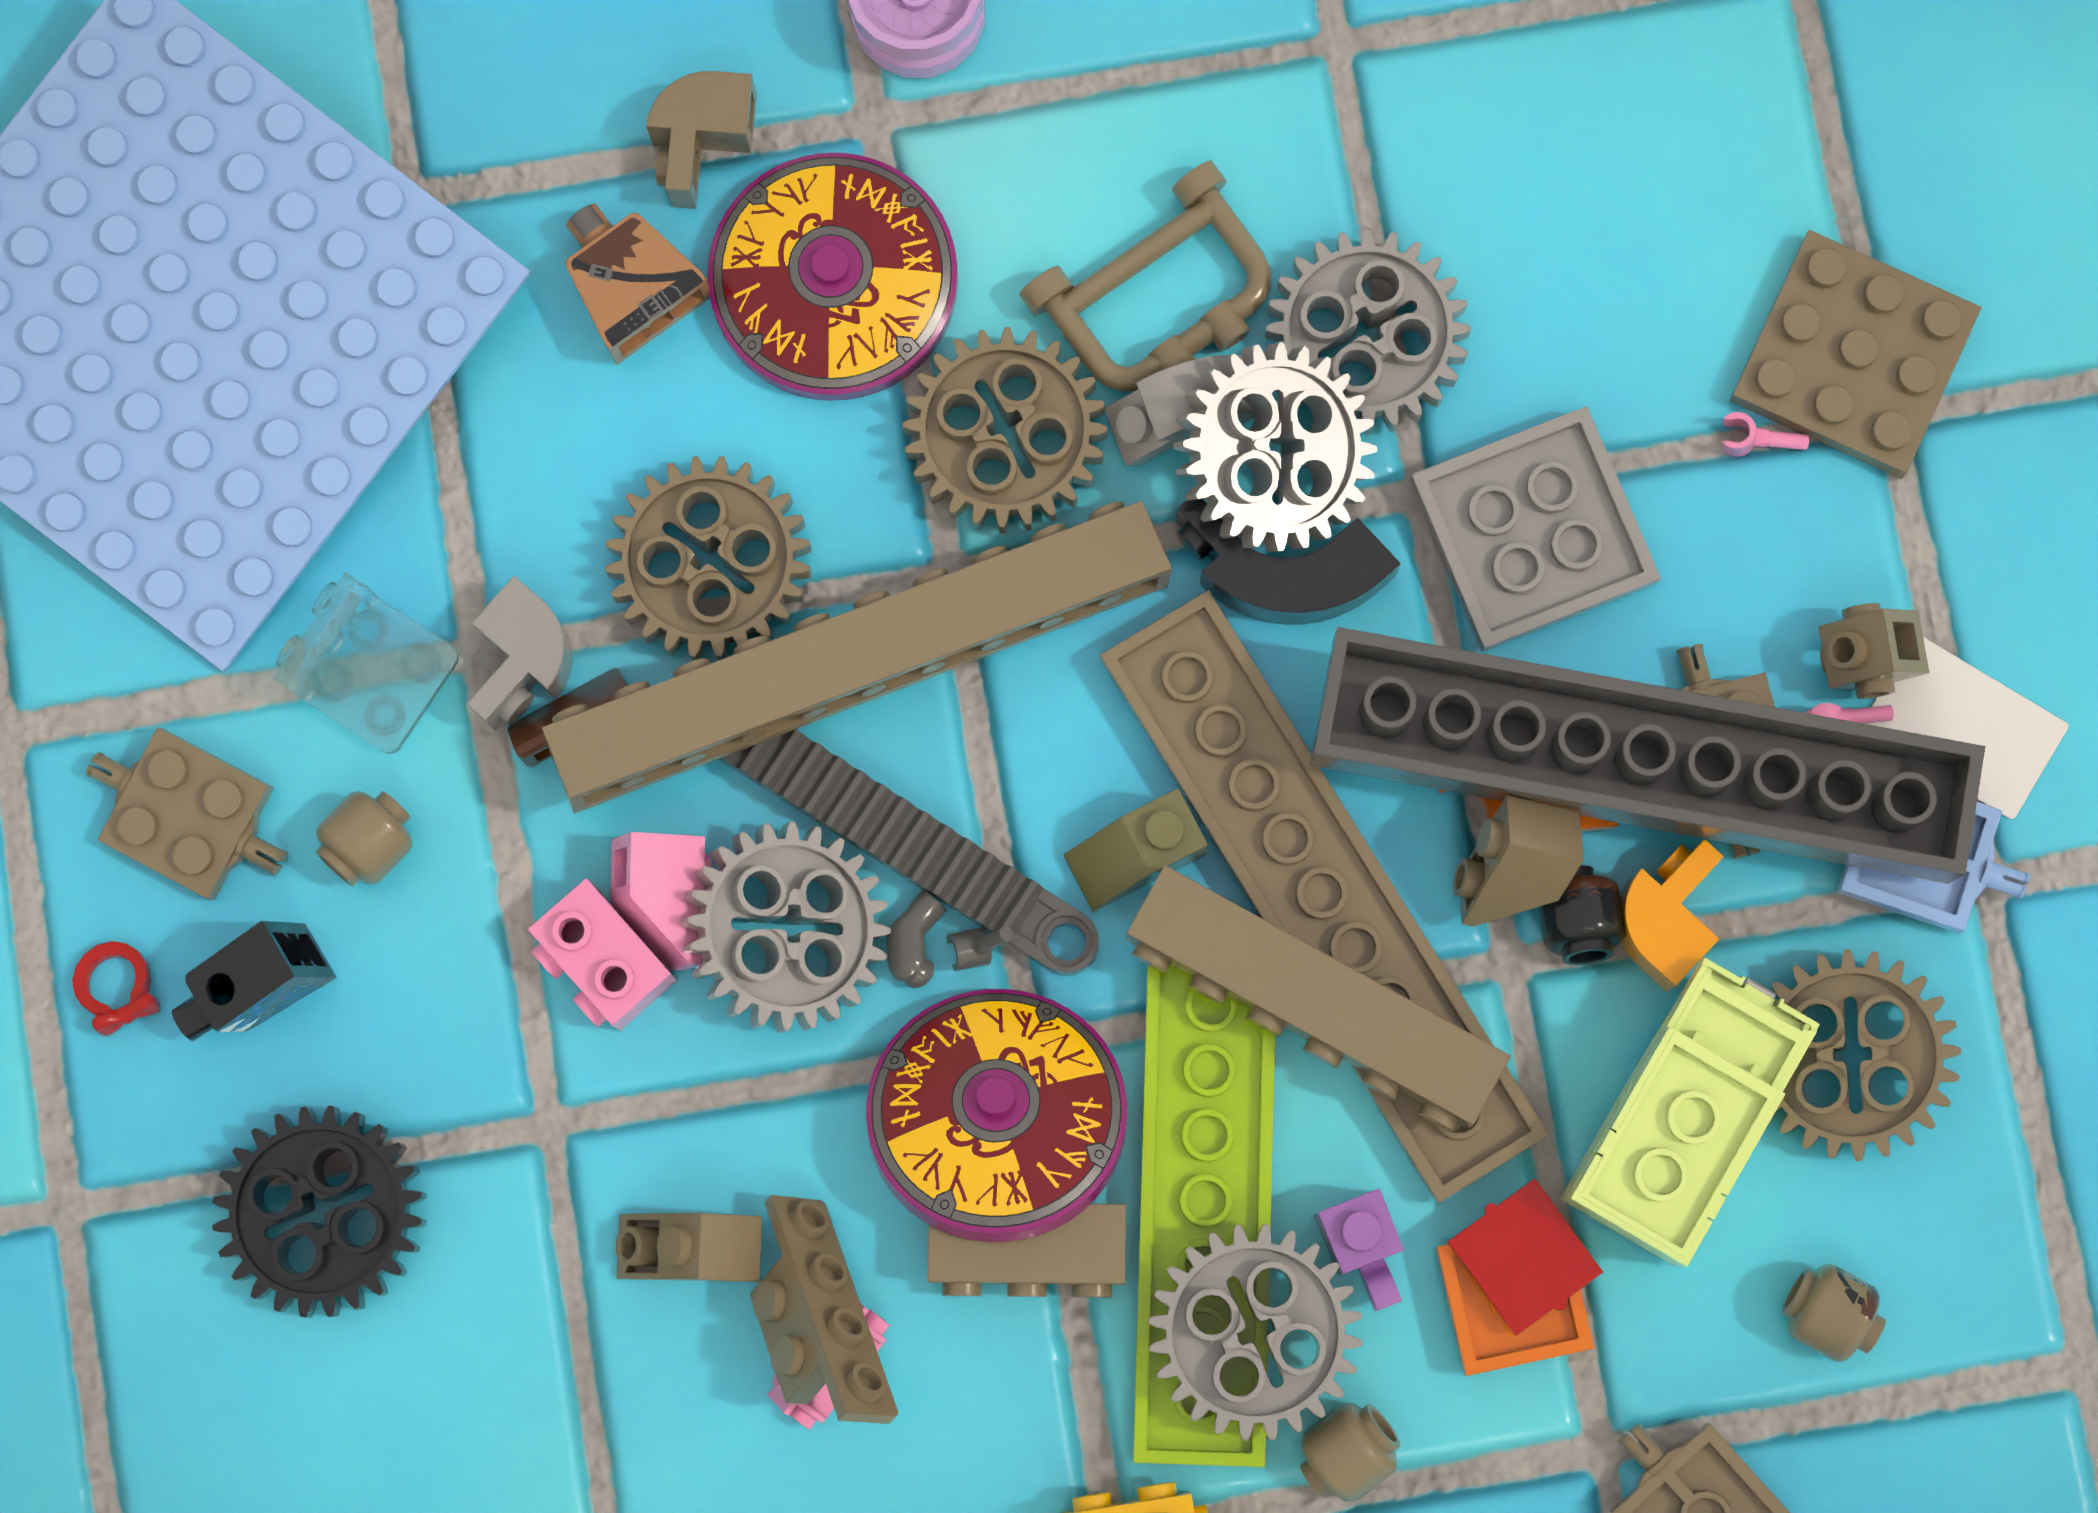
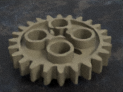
[902,327,1107,533]
[605,456,812,661]
[1772,949,1961,1161]

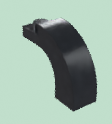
[1176,498,1401,625]

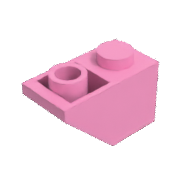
[610,832,713,970]

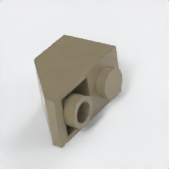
[1453,795,1584,927]
[616,1213,762,1282]

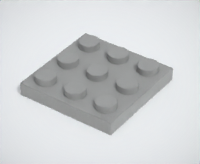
[1410,406,1661,652]

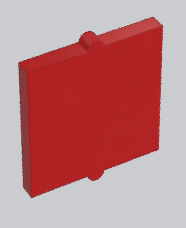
[1447,1178,1603,1336]

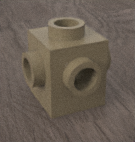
[1818,603,1930,699]

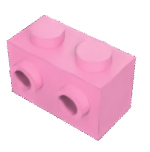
[528,878,677,1031]

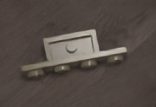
[750,1195,898,1424]

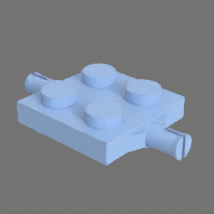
[1836,802,2030,934]

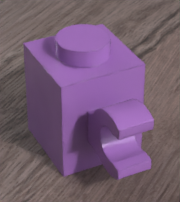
[1314,1188,1404,1311]

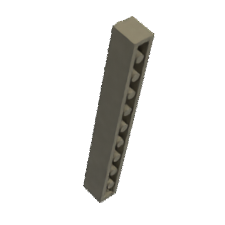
[542,501,1172,814]

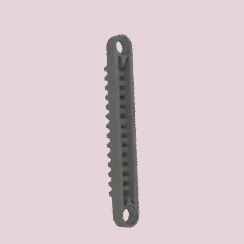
[672,676,1098,976]

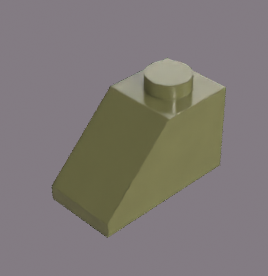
[1064,788,1208,912]

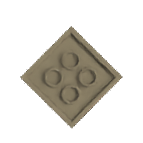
[1729,230,1982,479]

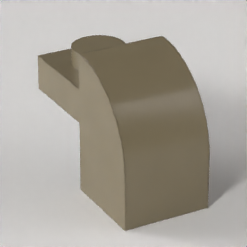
[646,71,757,209]

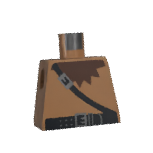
[565,204,710,365]

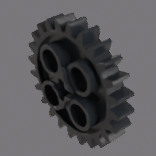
[212,1106,427,1318]

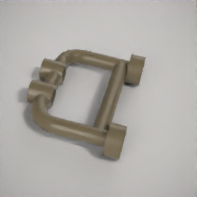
[1019,160,1271,391]

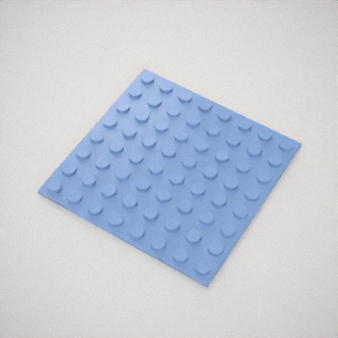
[0,0,532,672]

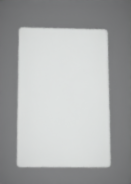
[1865,637,2069,819]

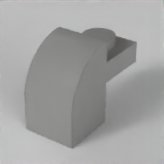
[1105,355,1254,466]
[467,576,572,730]

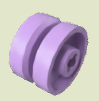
[847,0,985,78]

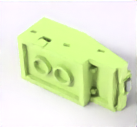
[1560,958,1820,1267]

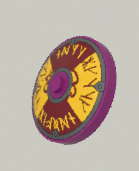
[708,153,958,401]
[866,989,1127,1242]

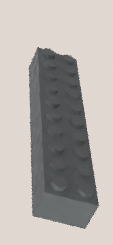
[1310,627,1986,884]

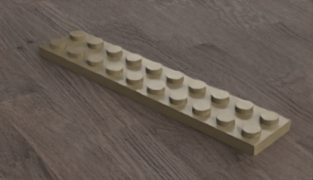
[1100,590,1549,1204]

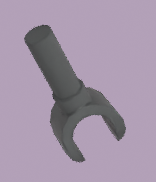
[946,926,1013,971]

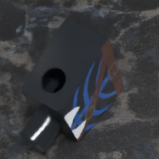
[172,921,337,1041]

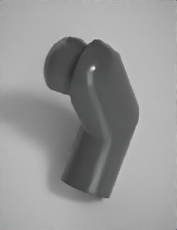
[886,889,947,989]

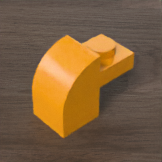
[1621,839,1724,992]

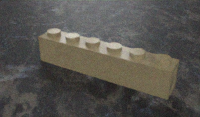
[1126,865,1511,1132]

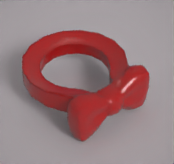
[72,941,160,1036]

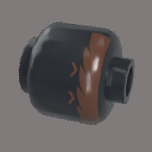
[1538,865,1626,965]

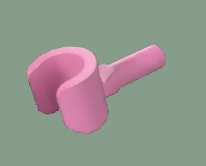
[1721,412,1809,457]
[1806,703,1894,724]

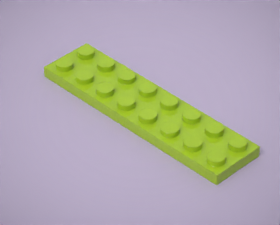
[1133,965,1275,1467]

